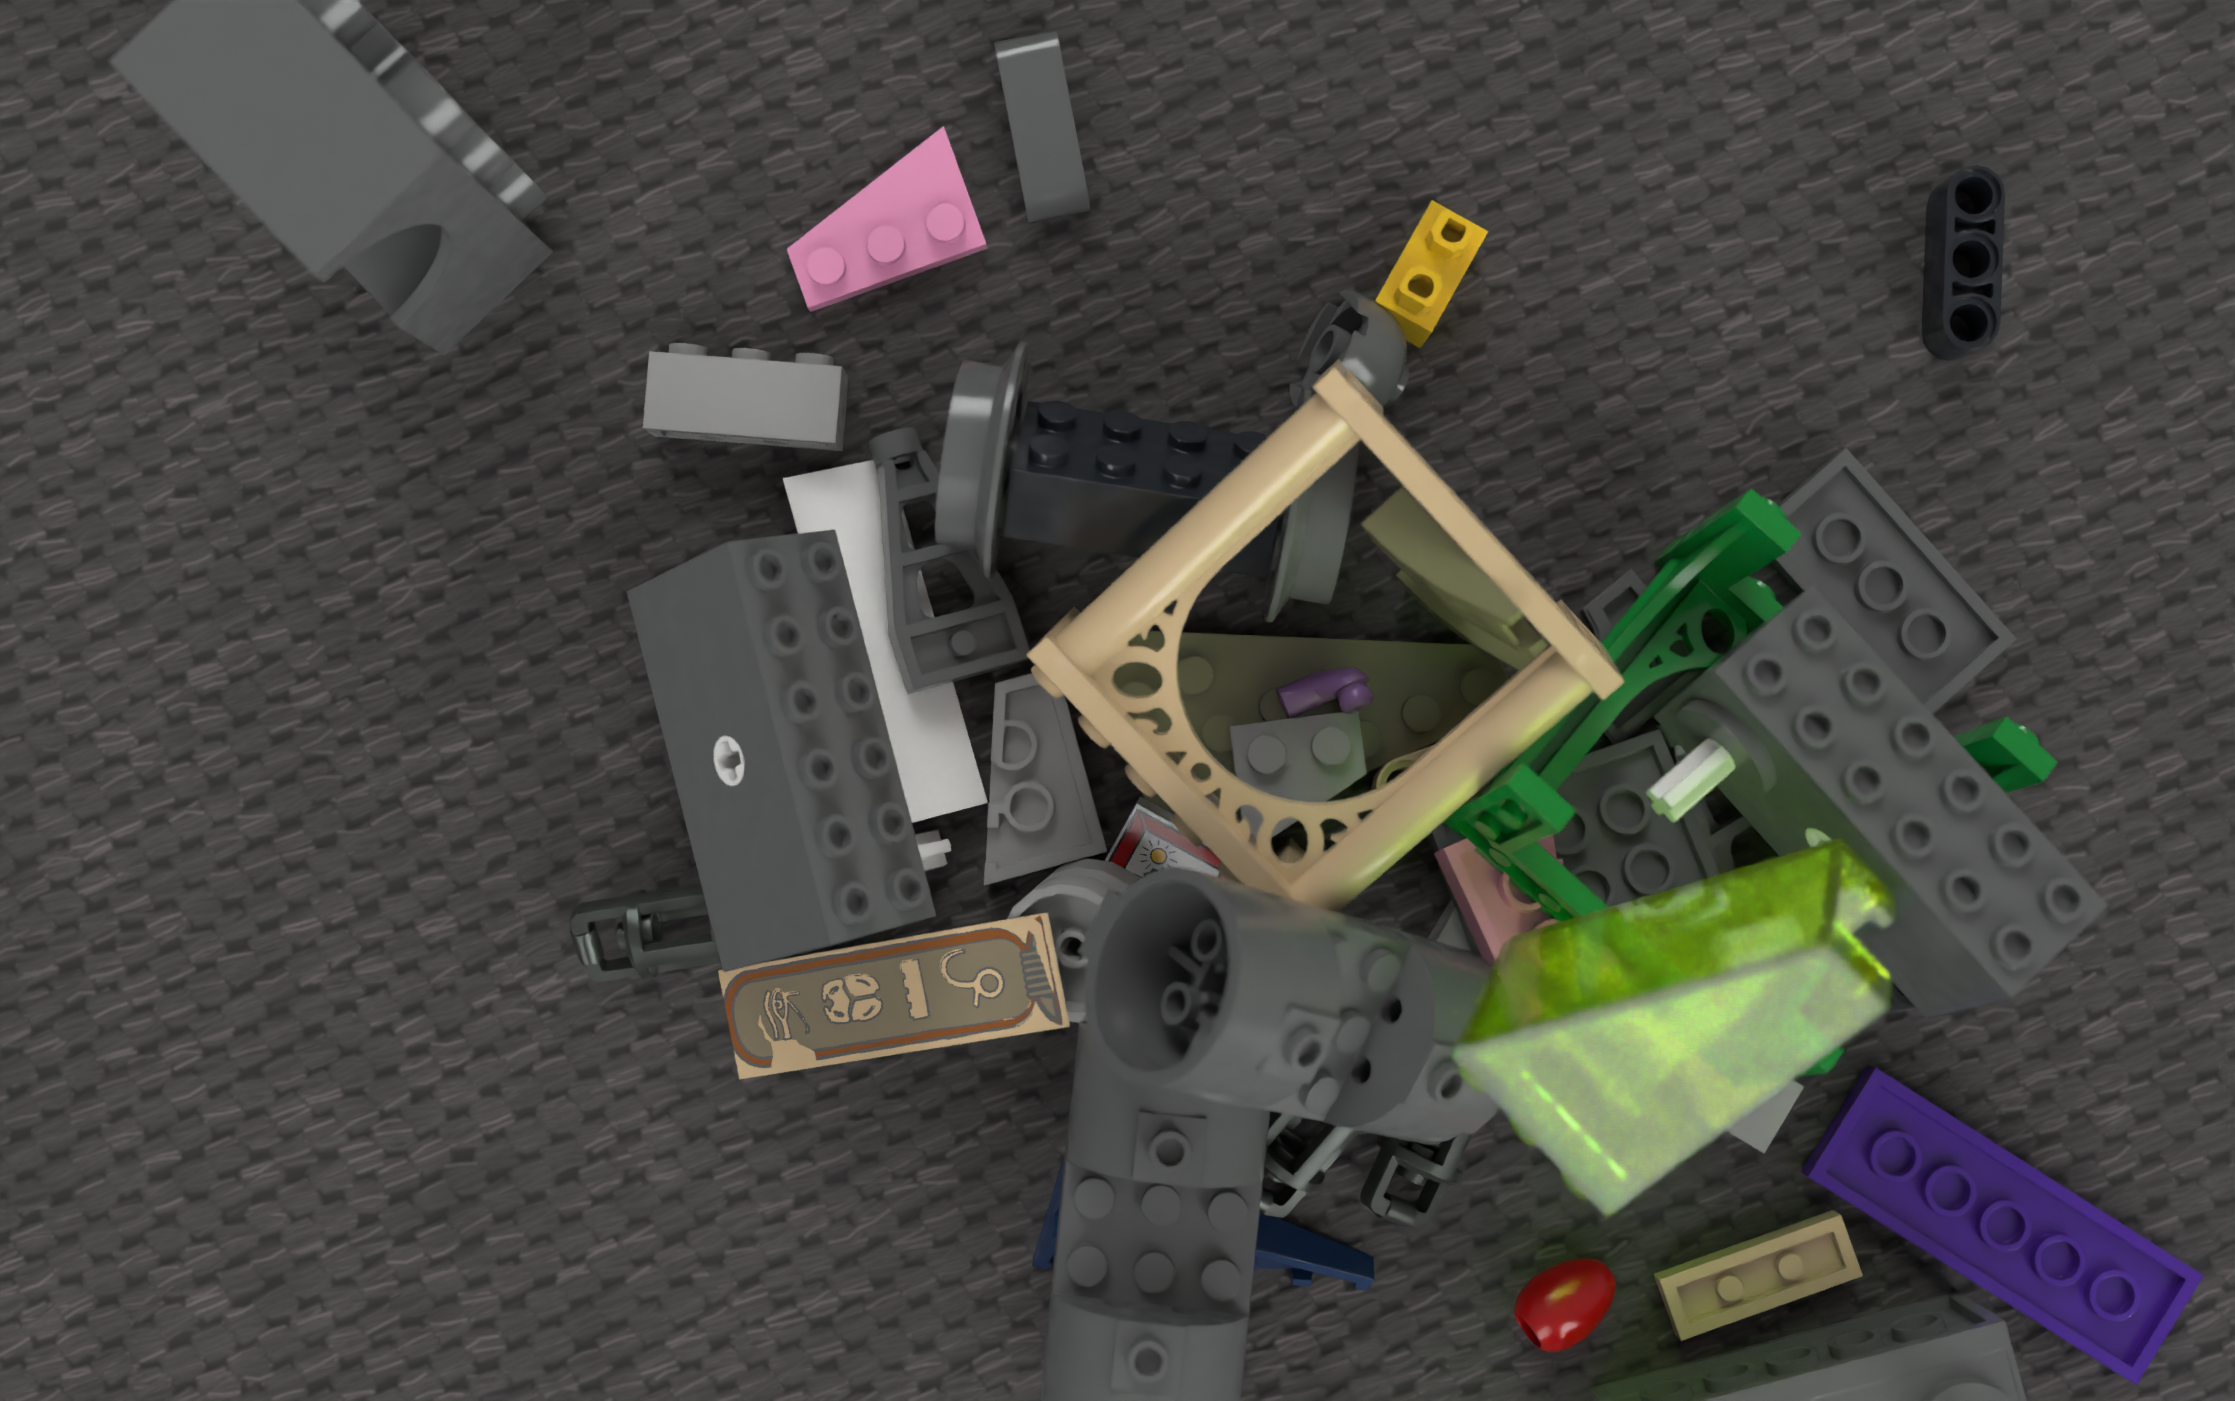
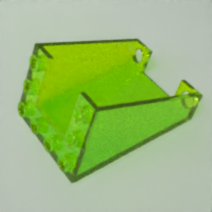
[1451,839,1896,1217]

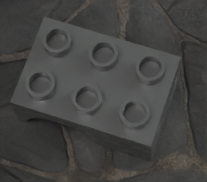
[109,0,553,355]

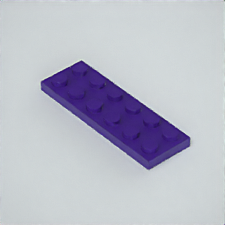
[1801,1064,2204,1385]

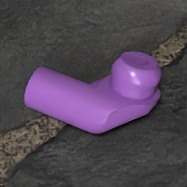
[1276,667,1373,719]

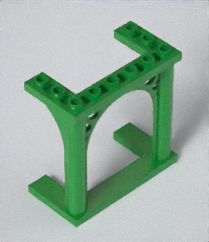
[1443,488,2057,1084]

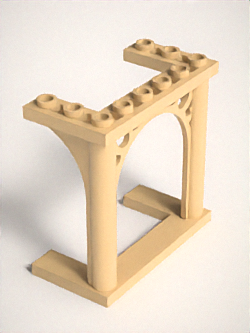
[1027,359,1625,912]

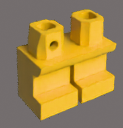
[1375,200,1488,348]

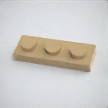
[1654,1210,1863,1341]

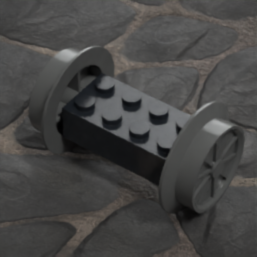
[935,342,1359,623]

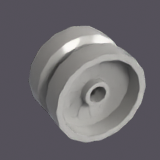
[1007,858,1139,1023]

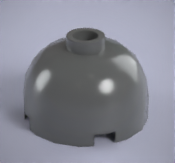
[1289,289,1409,406]

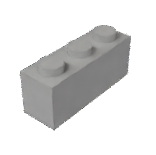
[643,343,849,451]

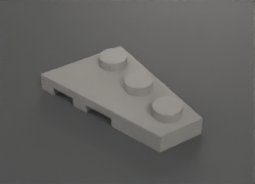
[984,673,1107,885]

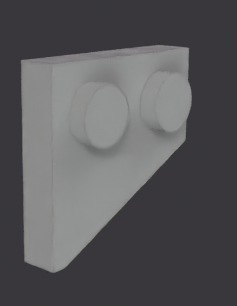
[1229,712,1367,839]

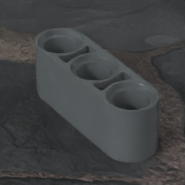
[994,31,1090,223]

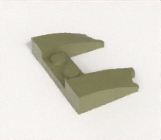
[1361,486,1548,671]

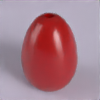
[1514,1258,1616,1352]

